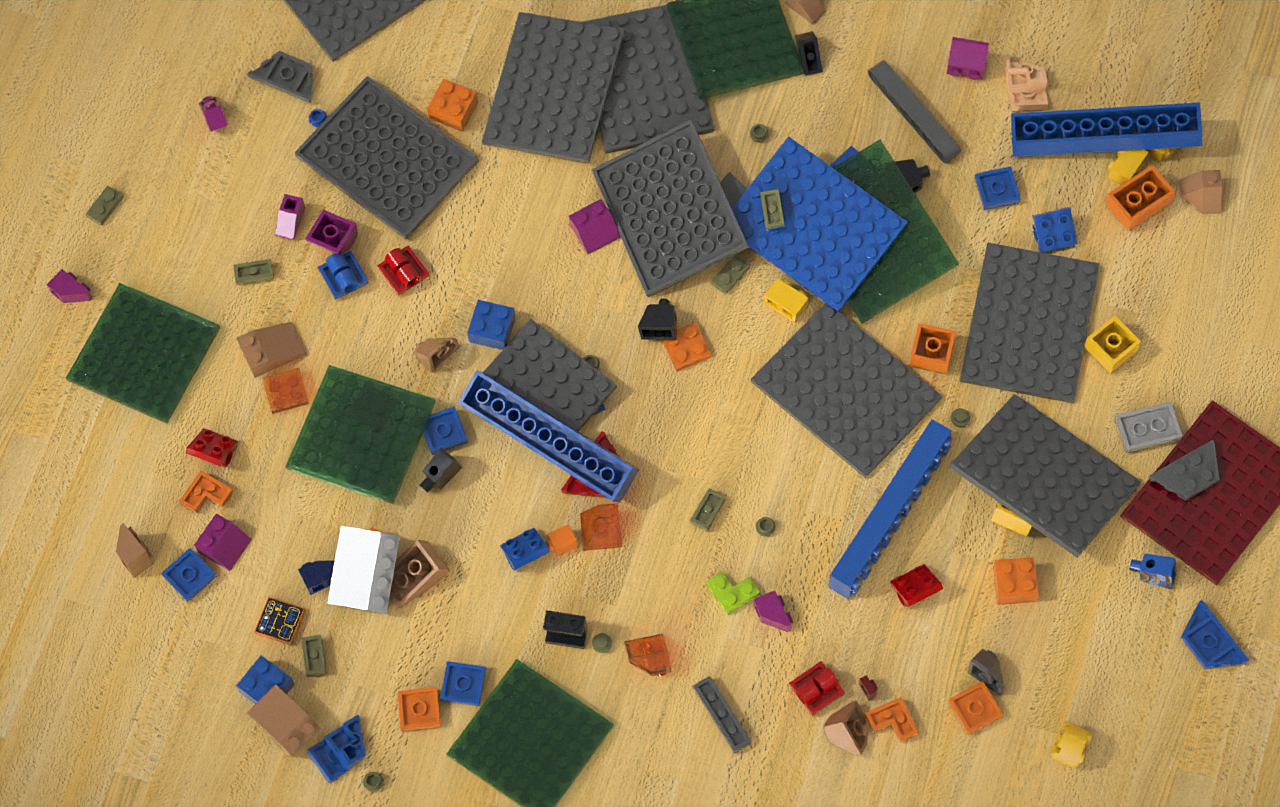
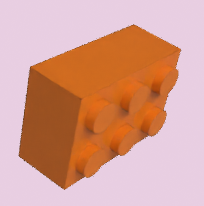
[1105,164,1176,231]

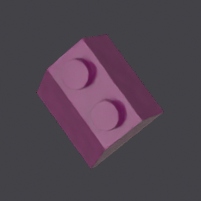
[947,37,989,80]
[569,199,620,254]
[305,210,358,254]
[194,513,251,571]

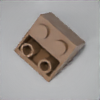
[116,523,153,578]

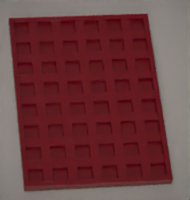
[1120,400,1280,586]

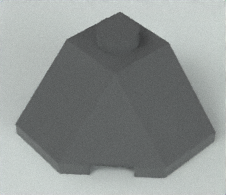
[968,649,1004,695]

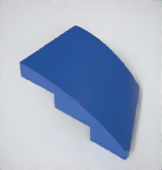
[307,715,366,784]

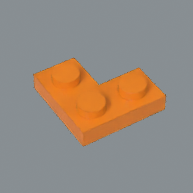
[179,471,234,513]
[865,698,918,742]

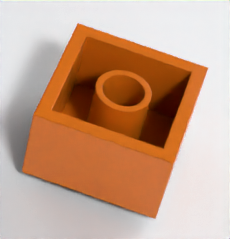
[427,79,478,132]
[909,323,956,374]
[993,557,1039,605]

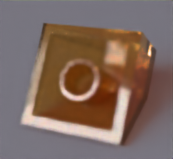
[580,503,622,551]
[624,634,672,676]

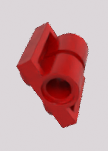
[377,245,430,296]
[186,428,238,467]
[890,564,943,607]
[789,661,845,716]

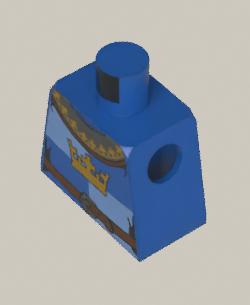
[1129,554,1177,590]

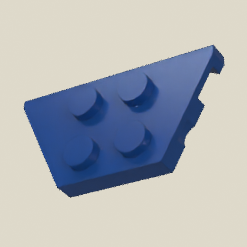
[1181,600,1249,669]

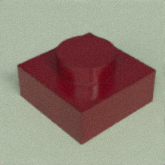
[859,675,878,701]

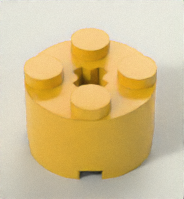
[1050,721,1093,768]

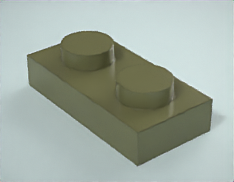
[86,185,123,226]
[760,189,785,230]
[711,255,750,295]
[233,259,274,285]
[690,488,726,531]
[301,634,327,677]

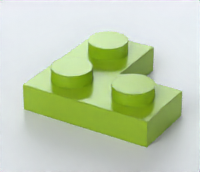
[706,572,760,615]

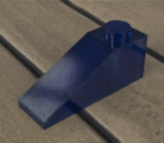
[298,560,335,595]

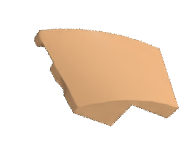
[1005,57,1049,111]

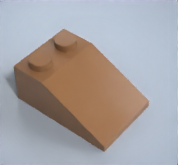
[237,322,306,378]
[390,540,450,608]
[247,684,321,757]

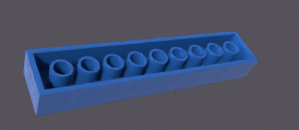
[1011,102,1202,157]
[458,370,640,503]
[829,419,953,600]

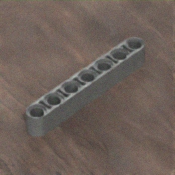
[868,60,961,163]

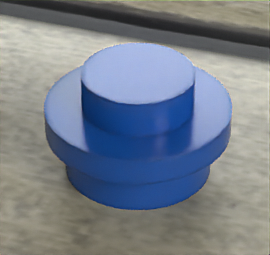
[309,109,327,127]

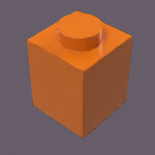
[546,524,578,557]

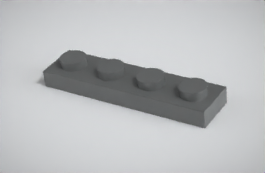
[693,676,751,754]

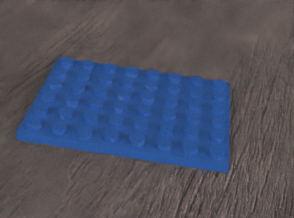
[732,136,908,313]

